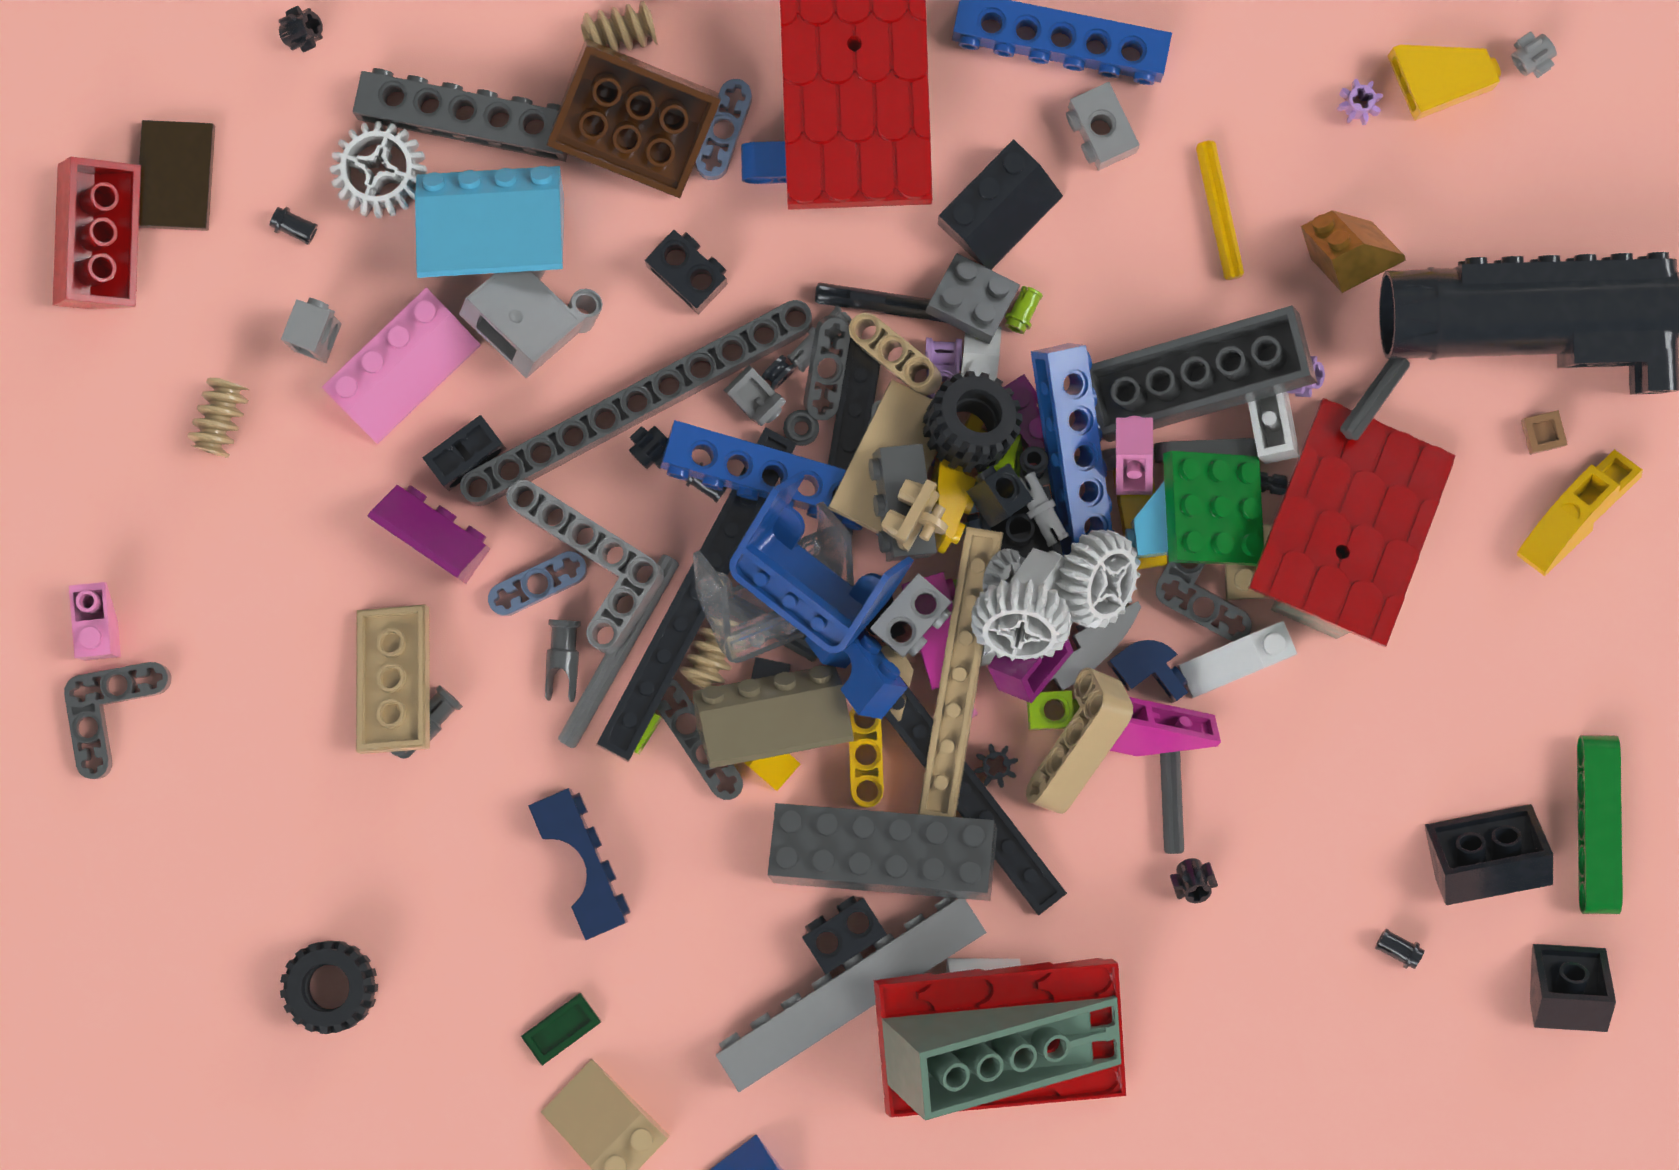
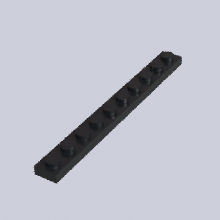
[596,427,797,762]

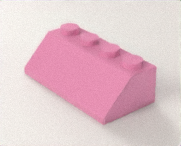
[322,287,481,444]

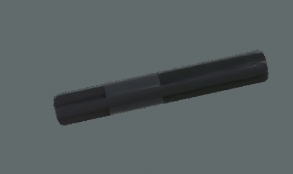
[815,282,946,323]

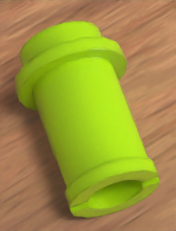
[1005,286,1043,334]

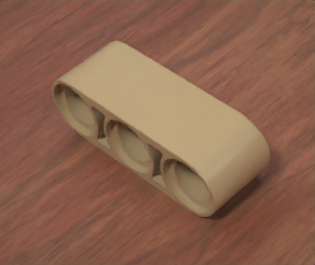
[849,312,942,396]

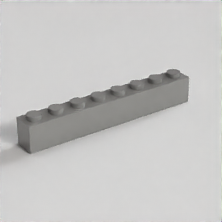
[715,897,987,1092]

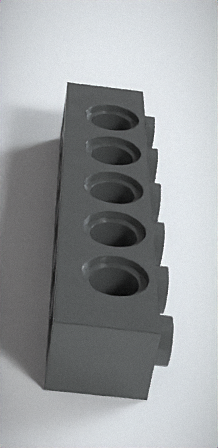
[352,68,568,162]

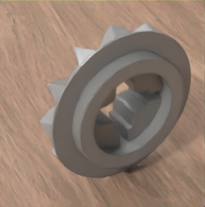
[983,549,1025,592]

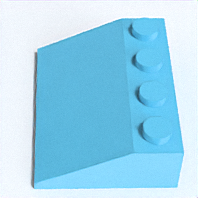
[415,166,565,278]

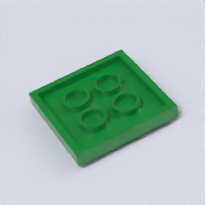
[1163,451,1264,566]

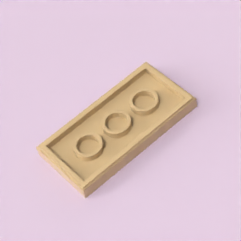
[827,379,937,534]
[356,604,430,754]

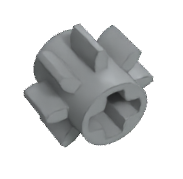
[1511,31,1557,78]

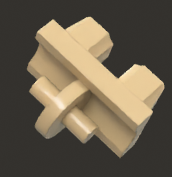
[881,479,948,552]

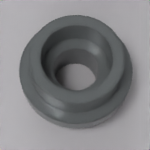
[783,410,819,446]

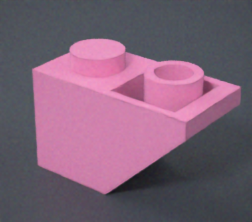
[69,582,121,661]

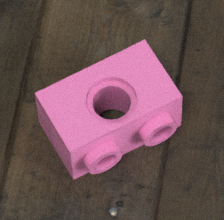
[1116,416,1153,495]

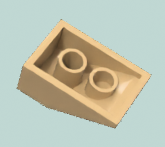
[541,1059,670,1170]

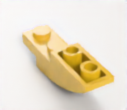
[931,413,987,554]
[1517,449,1643,576]

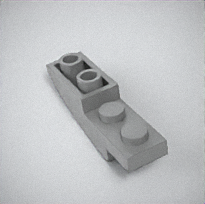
[1049,601,1141,691]

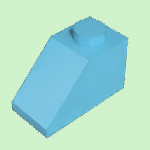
[1125,481,1168,559]

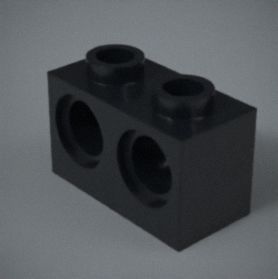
[644,229,728,315]
[422,415,507,491]
[802,895,887,975]

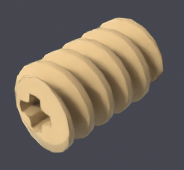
[581,1,658,52]
[187,377,250,458]
[680,614,749,689]

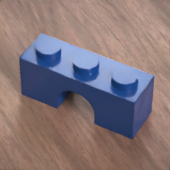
[805,629,908,719]

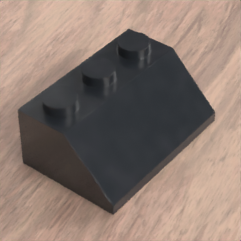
[937,139,1063,270]
[1425,804,1553,906]

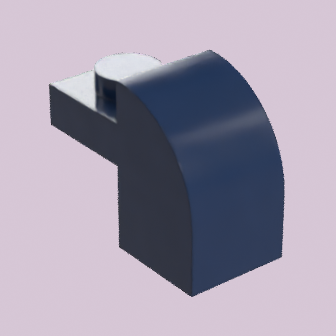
[1107,640,1188,703]

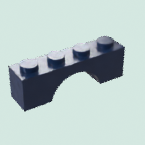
[528,788,631,941]

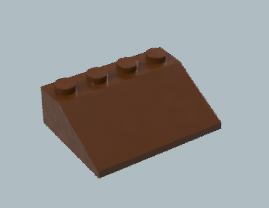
[547,38,721,198]

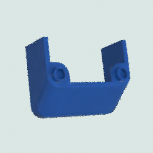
[729,472,914,653]

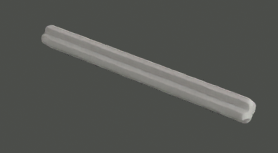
[558,554,679,748]

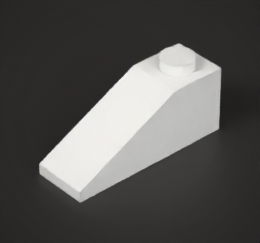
[1178,621,1298,699]

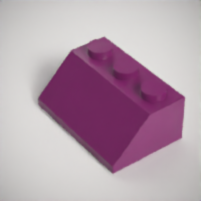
[367,485,490,584]

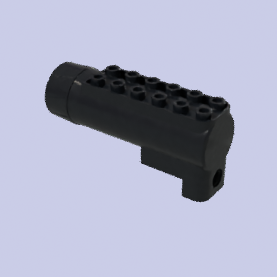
[1379,252,1679,395]

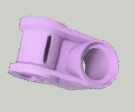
[925,337,962,399]

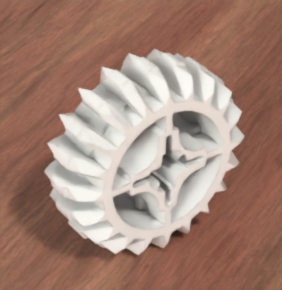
[329,121,428,219]
[1056,529,1141,629]
[971,578,1071,661]

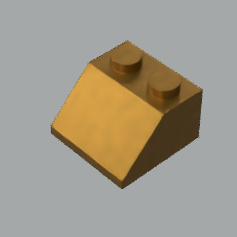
[1301,210,1406,293]

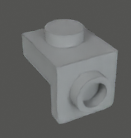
[723,365,786,426]

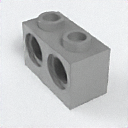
[281,297,342,363]
[870,573,952,658]

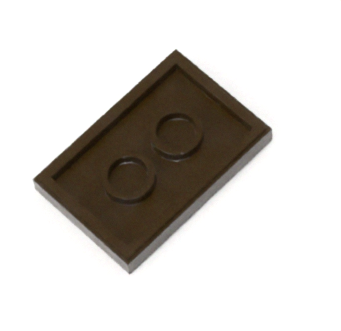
[139,120,215,231]

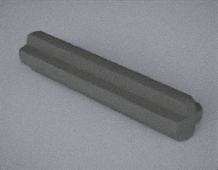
[1340,359,1410,440]
[1160,751,1184,854]

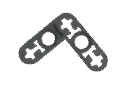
[1156,561,1252,641]
[64,662,172,779]

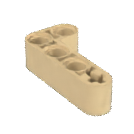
[1026,667,1133,814]

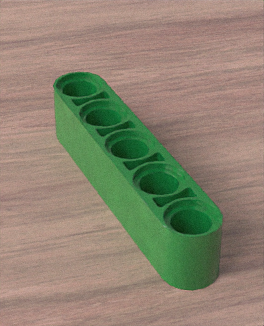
[1577,735,1623,914]

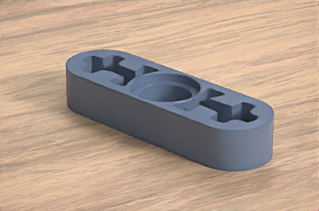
[696,79,752,180]
[488,551,587,616]

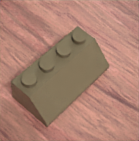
[692,665,854,769]

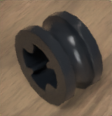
[761,355,796,390]

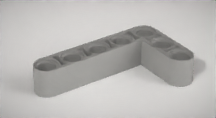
[506,480,664,654]

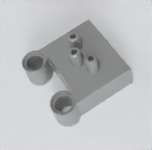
[459,270,603,379]

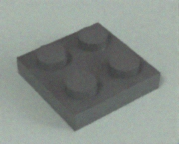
[925,253,1020,344]

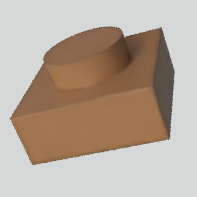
[1521,410,1568,455]

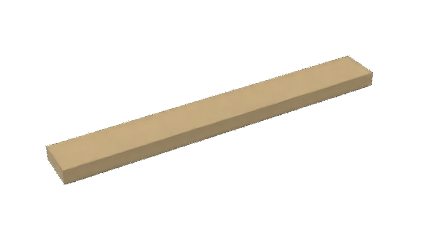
[918,527,1003,817]

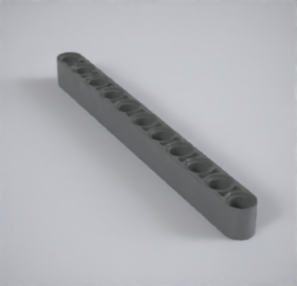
[460,300,812,506]

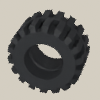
[922,371,1022,473]
[280,941,378,1034]

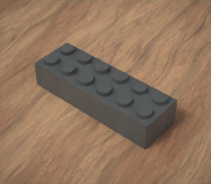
[1090,305,1317,442]
[767,803,997,901]

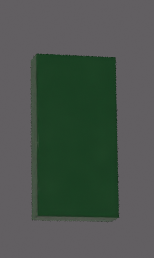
[521,993,602,1066]

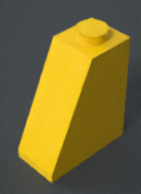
[1387,45,1501,121]

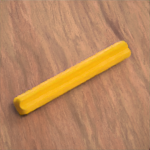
[1196,140,1244,280]

